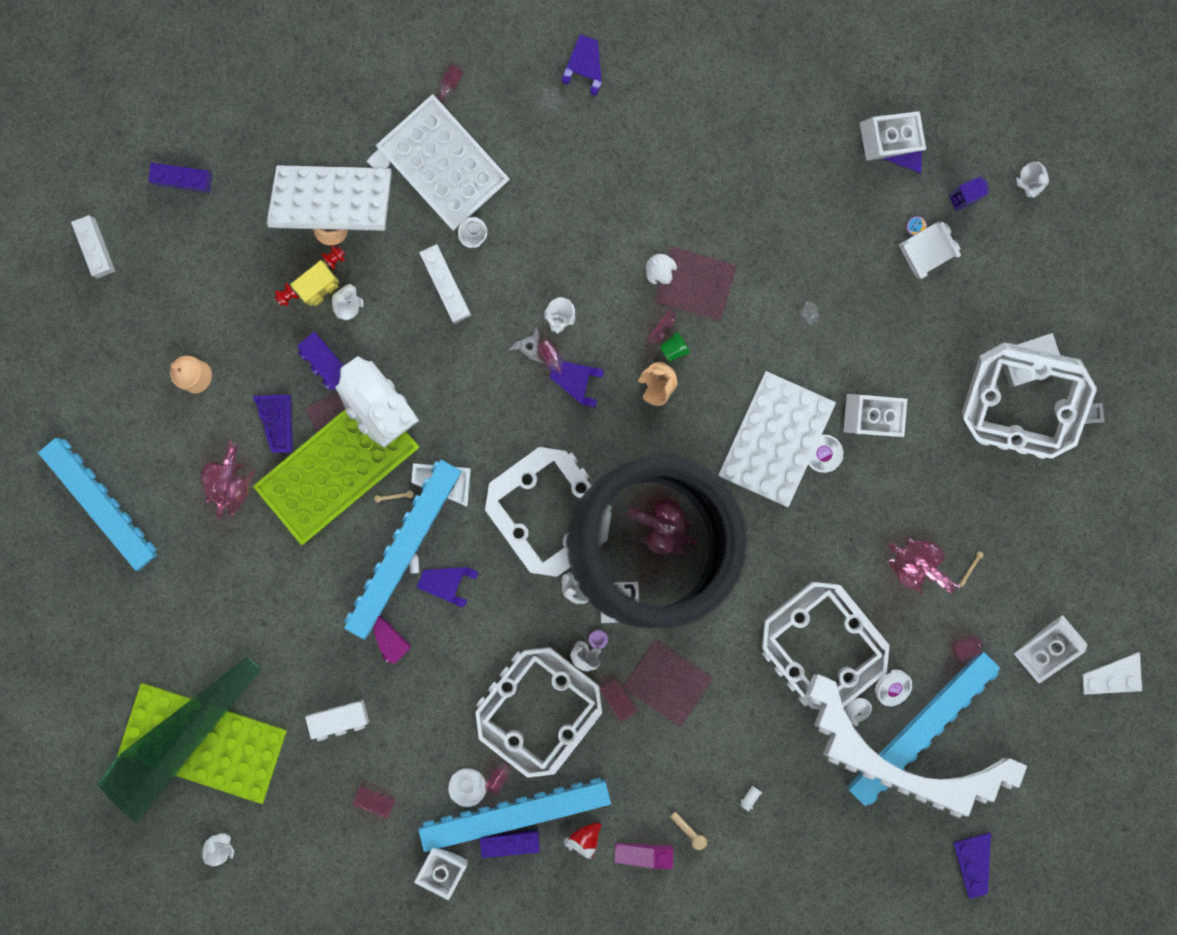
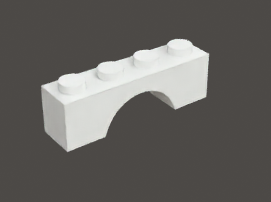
[419,244,472,324]

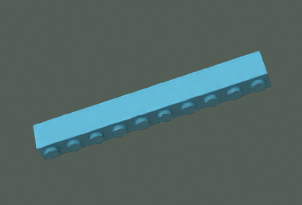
[344,460,463,640]
[847,651,1000,806]
[419,777,611,852]

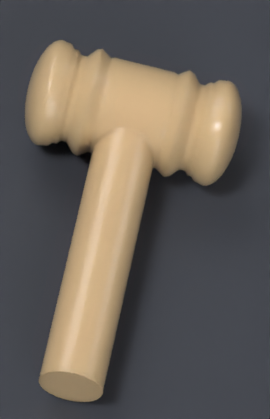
[670,812,707,850]

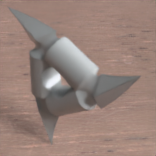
[508,325,543,363]

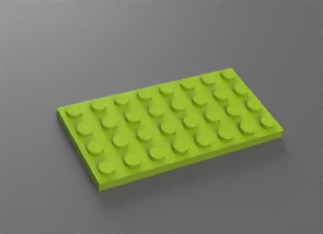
[253,409,420,545]
[117,683,287,804]

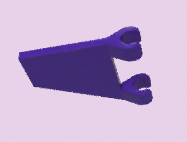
[562,34,602,96]
[549,359,604,407]
[417,567,479,607]

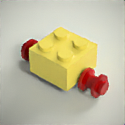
[274,245,346,307]

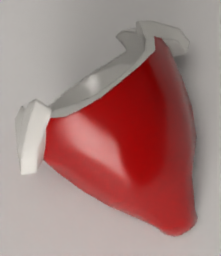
[564,822,602,859]

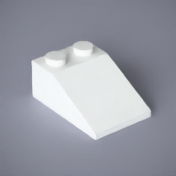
[859,112,926,161]
[1002,333,1060,387]
[843,394,907,437]
[1014,615,1088,683]

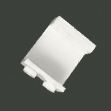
[899,222,961,279]

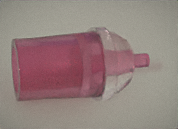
[438,65,464,100]
[537,340,563,374]
[485,762,512,794]

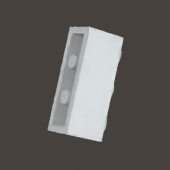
[71,215,116,278]
[305,700,369,741]

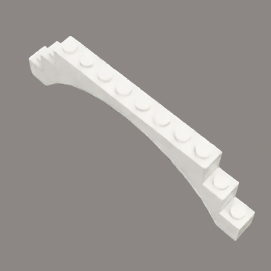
[805,675,1027,818]

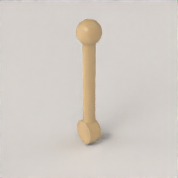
[374,491,414,503]
[959,552,983,587]

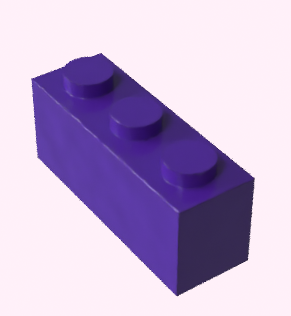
[148,163,213,193]
[948,176,989,212]
[297,332,344,391]
[480,829,540,858]

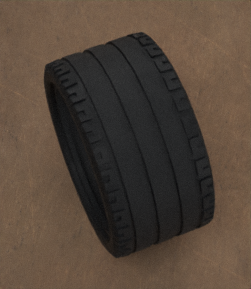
[567,455,748,628]

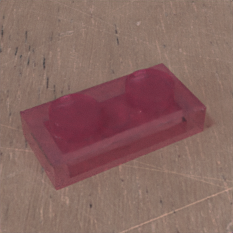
[646,309,676,345]
[600,679,637,722]
[352,786,396,819]

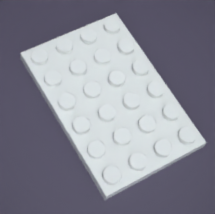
[376,94,510,231]
[267,166,392,230]
[718,371,836,507]

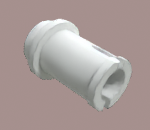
[740,786,762,811]

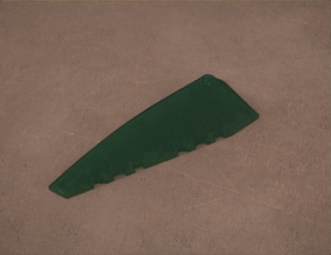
[96,657,261,823]

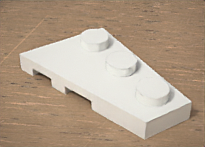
[411,464,471,507]
[1082,652,1142,694]

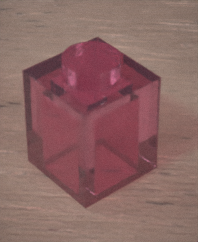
[950,634,983,663]

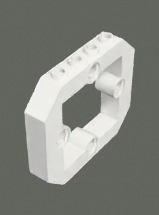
[962,342,1097,459]
[485,447,612,577]
[761,582,889,710]
[476,647,602,777]

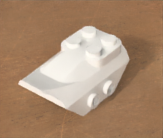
[336,356,419,447]

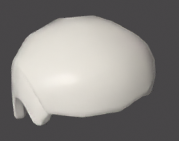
[458,217,487,248]
[844,698,872,726]

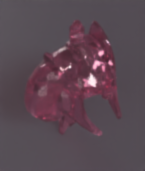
[201,441,255,519]
[625,499,698,555]
[887,537,961,595]

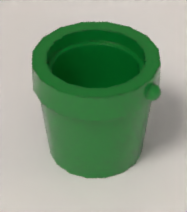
[660,332,691,362]

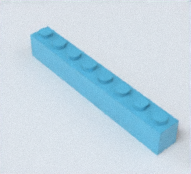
[38,438,158,571]

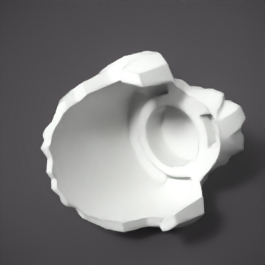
[1016,161,1049,198]
[645,254,677,284]
[332,284,363,320]
[544,297,575,334]
[561,572,588,604]
[570,640,601,671]
[202,833,234,866]

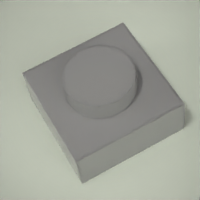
[1085,403,1104,424]

